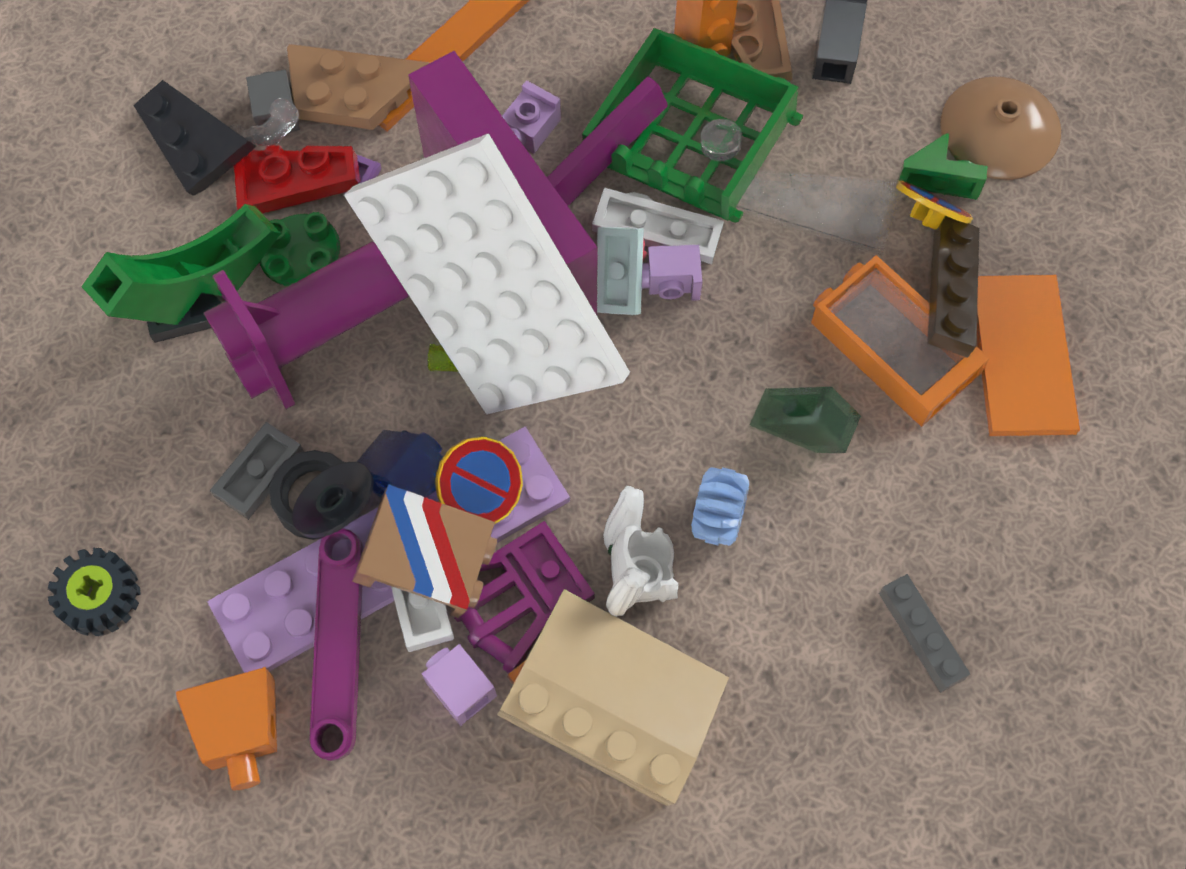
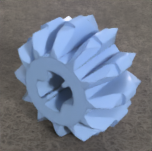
[691,467,749,546]

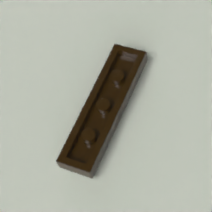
[927,216,980,358]

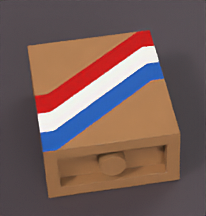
[352,485,497,618]

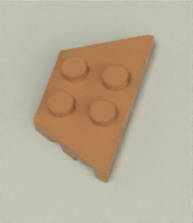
[287,44,429,130]

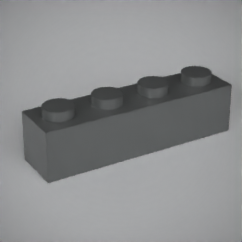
[879,574,970,693]

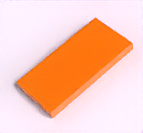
[977,275,1080,436]

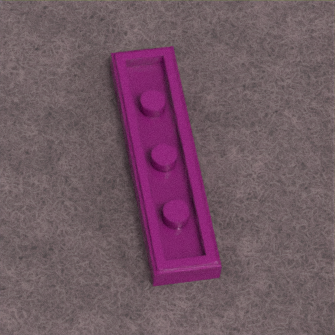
[547,76,668,206]

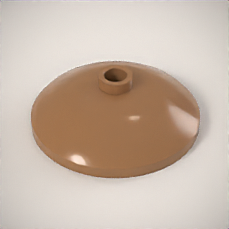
[940,76,1061,180]

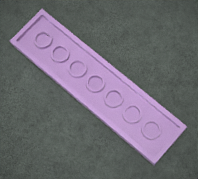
[207,427,570,673]

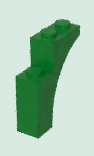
[81,204,281,325]

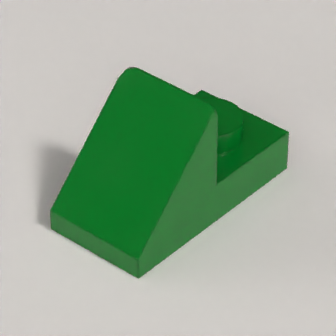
[897,133,988,200]

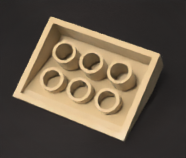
[498,589,729,806]

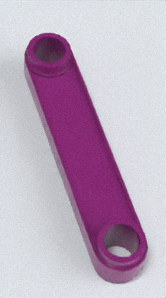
[309,528,364,761]

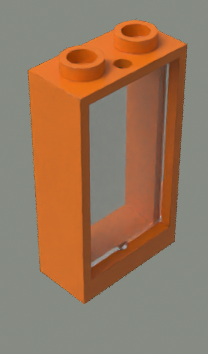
[811,255,990,427]

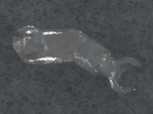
[229,98,299,146]

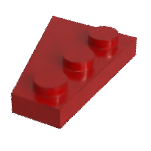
[234,145,360,214]

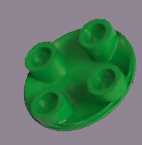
[259,212,341,287]

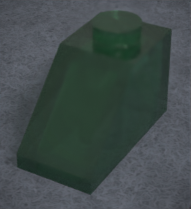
[750,387,861,453]

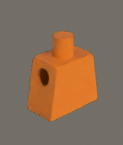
[176,667,277,790]

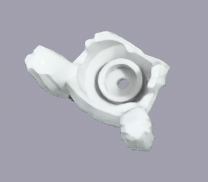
[603,486,679,617]

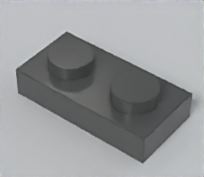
[210,422,304,520]

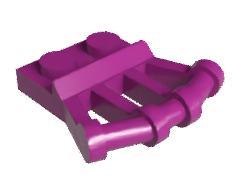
[450,521,595,674]

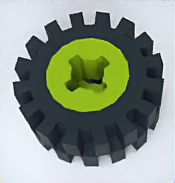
[48,548,140,636]

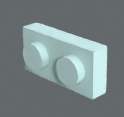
[597,226,644,315]

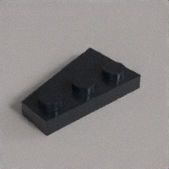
[133,80,257,196]

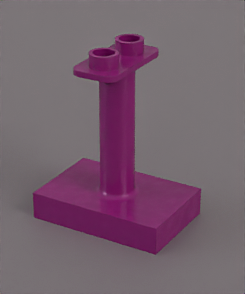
[204,51,598,410]

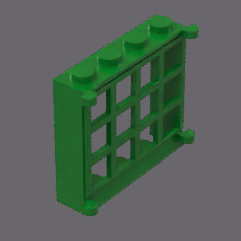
[582,28,803,223]

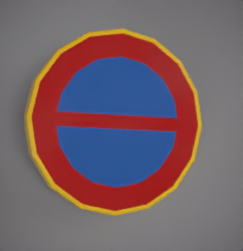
[896,180,973,230]
[435,436,523,525]

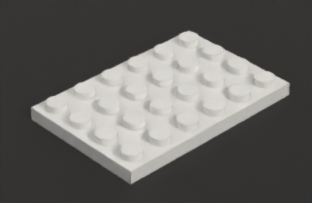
[344,133,630,414]

